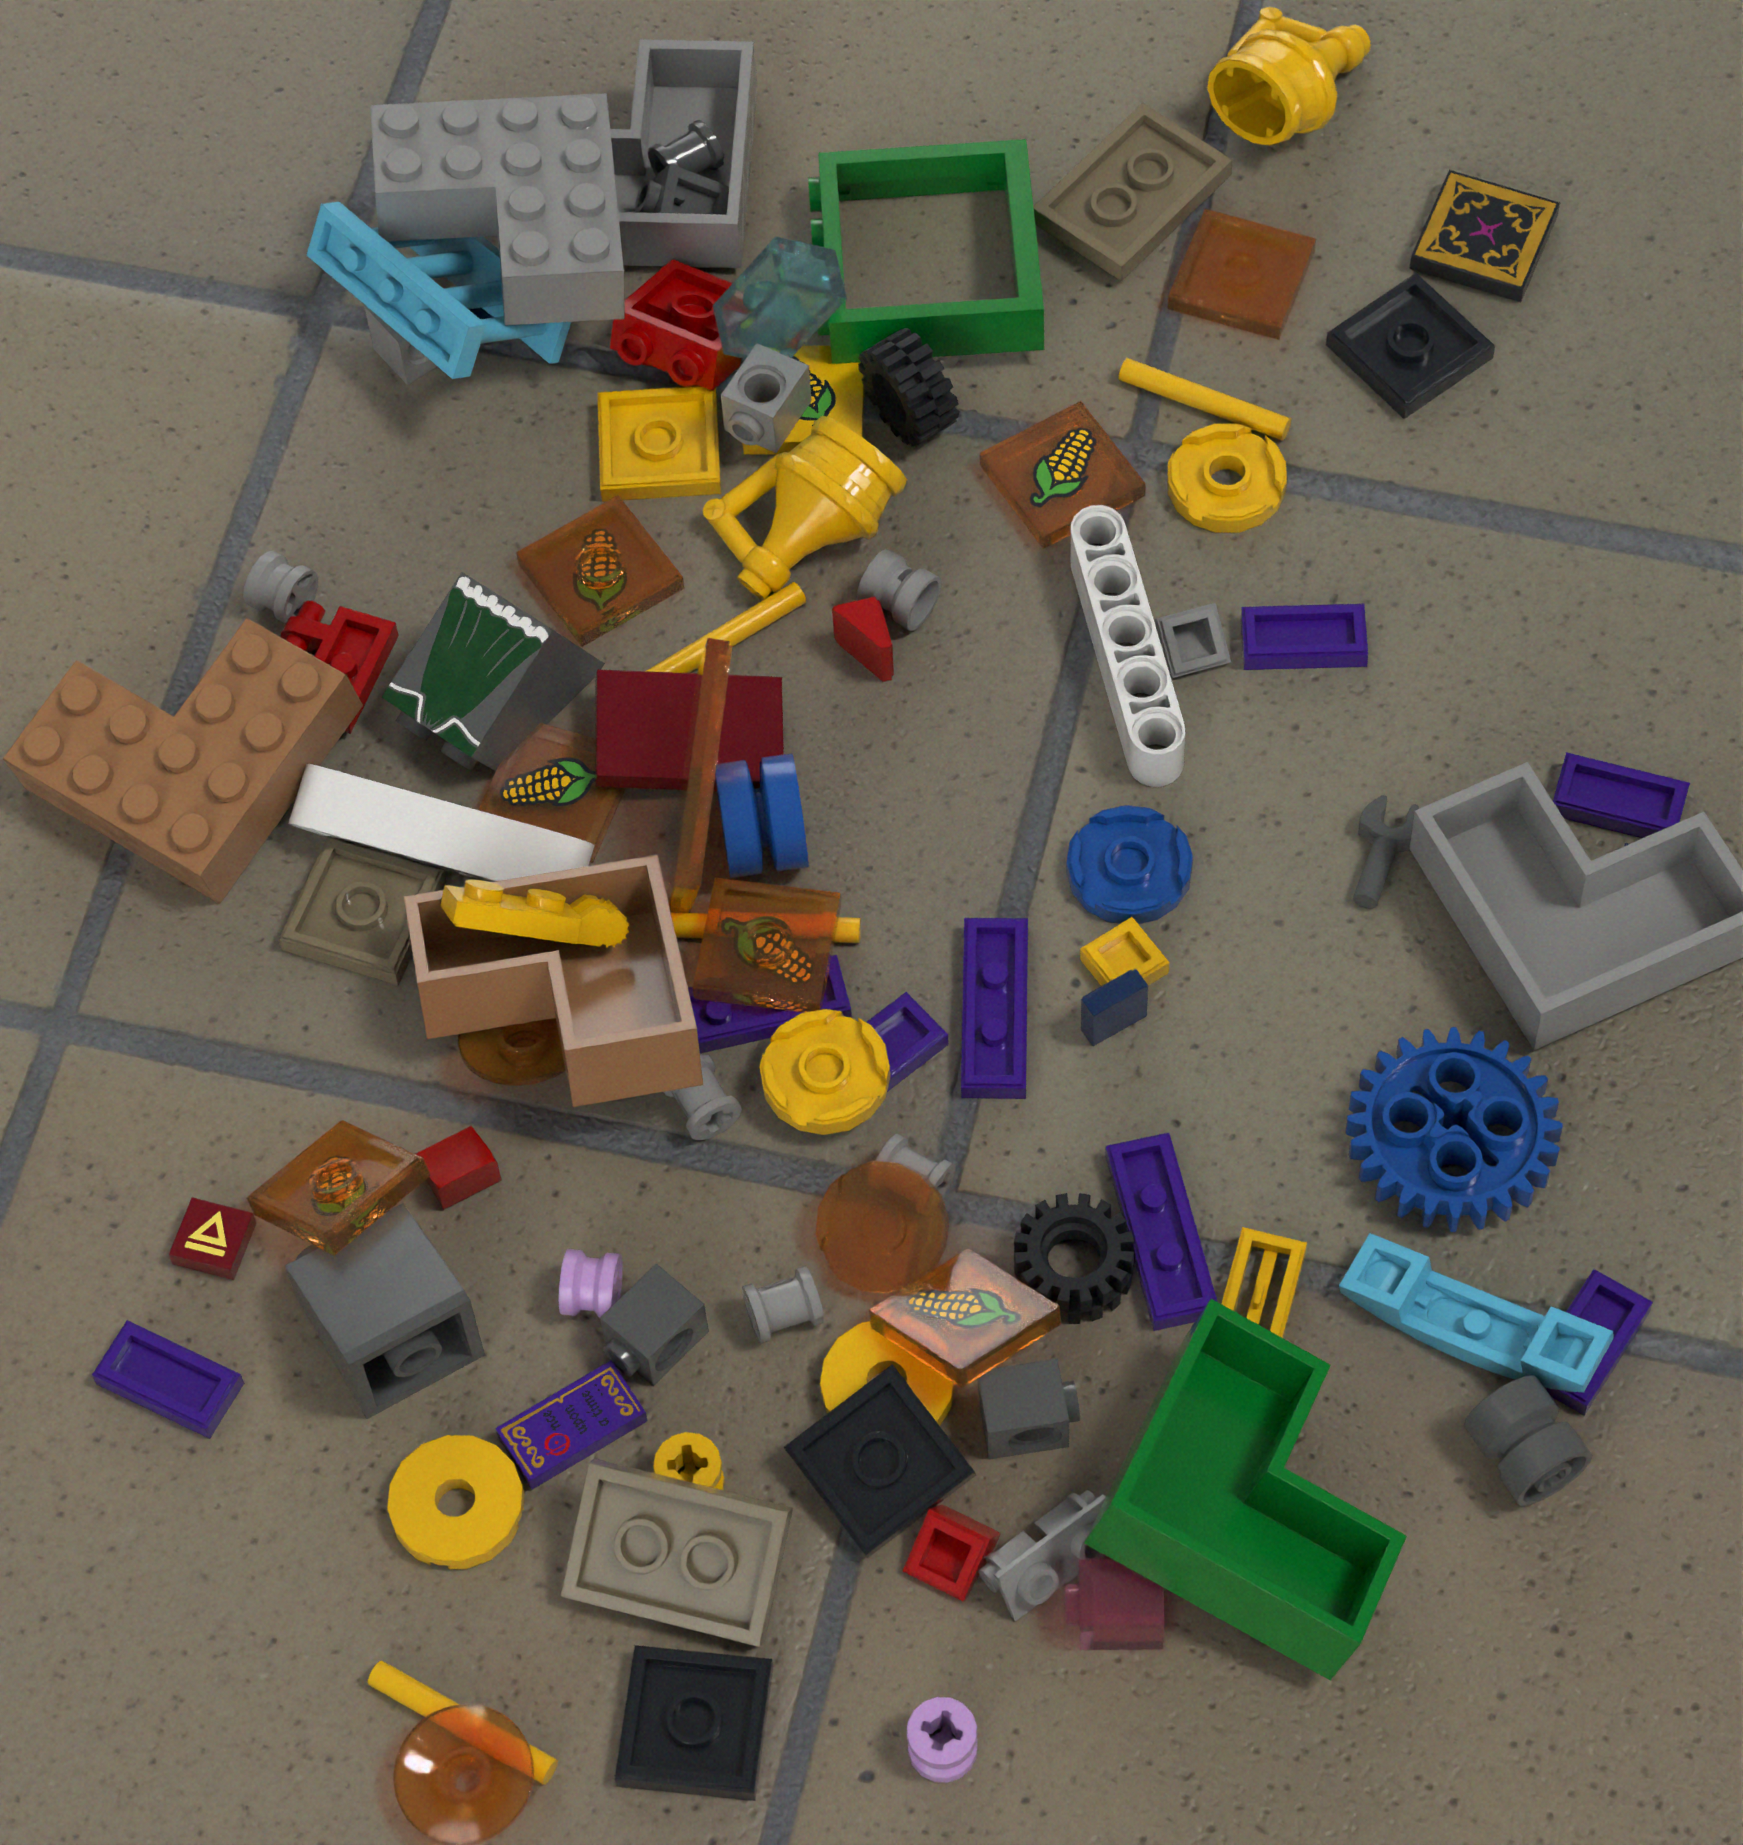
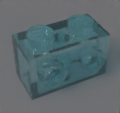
[713,236,847,359]

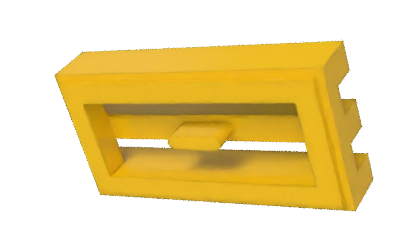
[1222,1227,1307,1338]

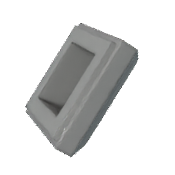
[1154,603,1231,678]

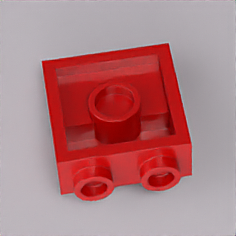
[610,259,774,391]

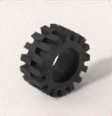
[858,328,959,447]
[1014,1193,1134,1324]

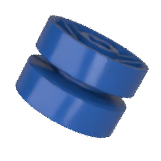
[714,753,809,879]

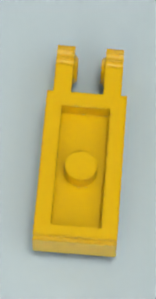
[440,879,629,948]

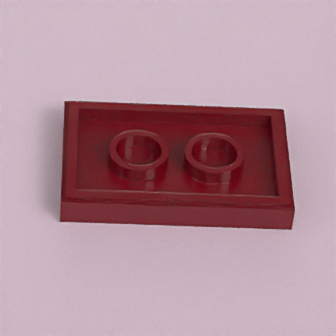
[595,669,784,791]

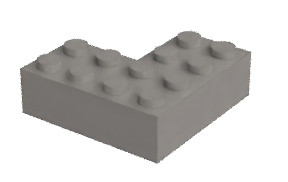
[610,39,757,268]
[370,93,625,325]
[1410,762,1743,1050]

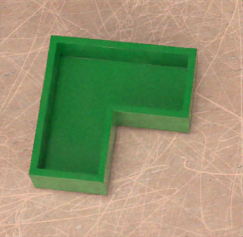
[1084,1299,1407,1681]

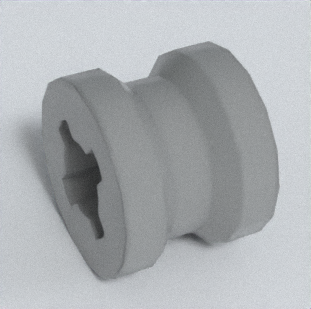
[243,550,319,624]

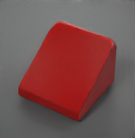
[832,596,894,682]
[414,1125,502,1210]
[902,1505,1001,1601]

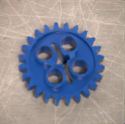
[1346,1027,1563,1232]

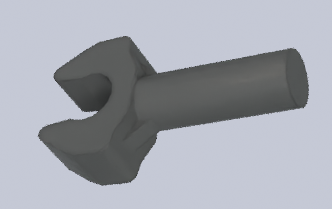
[1353,795,1419,909]

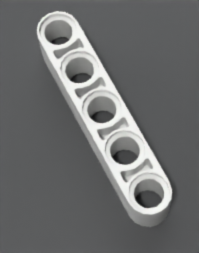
[1070,505,1185,787]
[288,764,595,882]

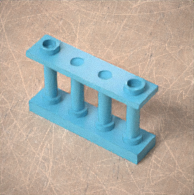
[307,202,571,379]

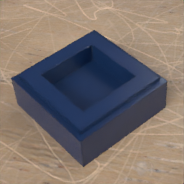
[1081,969,1148,1046]

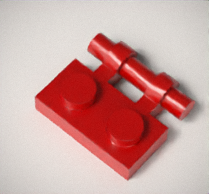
[281,600,399,734]

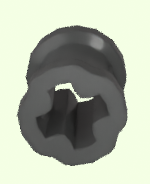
[647,120,724,176]

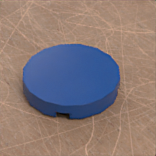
[1066,805,1193,924]

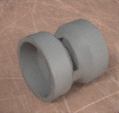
[857,549,942,631]

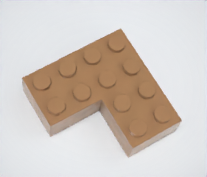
[3,618,363,904]
[404,855,703,1107]

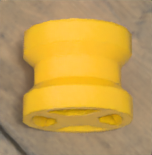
[653,1432,725,1490]

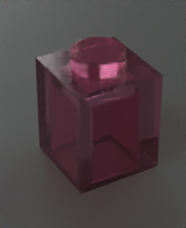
[1065,1559,1165,1650]

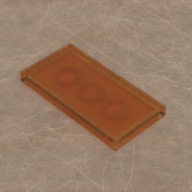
[667,638,732,913]

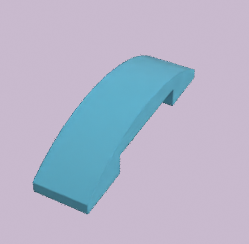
[1339,1233,1614,1393]

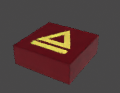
[168,1197,257,1280]

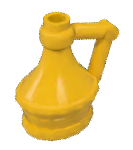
[1207,7,1371,146]
[703,416,907,600]

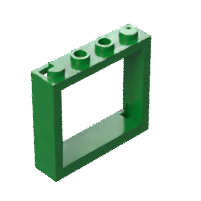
[808,139,1044,364]

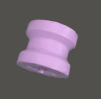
[559,1249,623,1318]
[907,1697,978,1783]

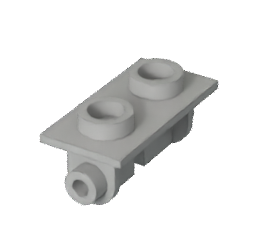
[979,1490,1106,1621]

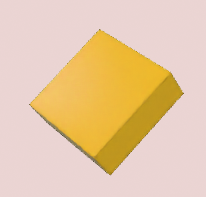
[1080,917,1170,986]

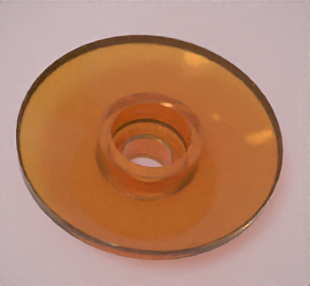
[458,1018,566,1086]
[393,1704,535,1845]

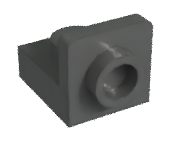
[635,164,729,215]

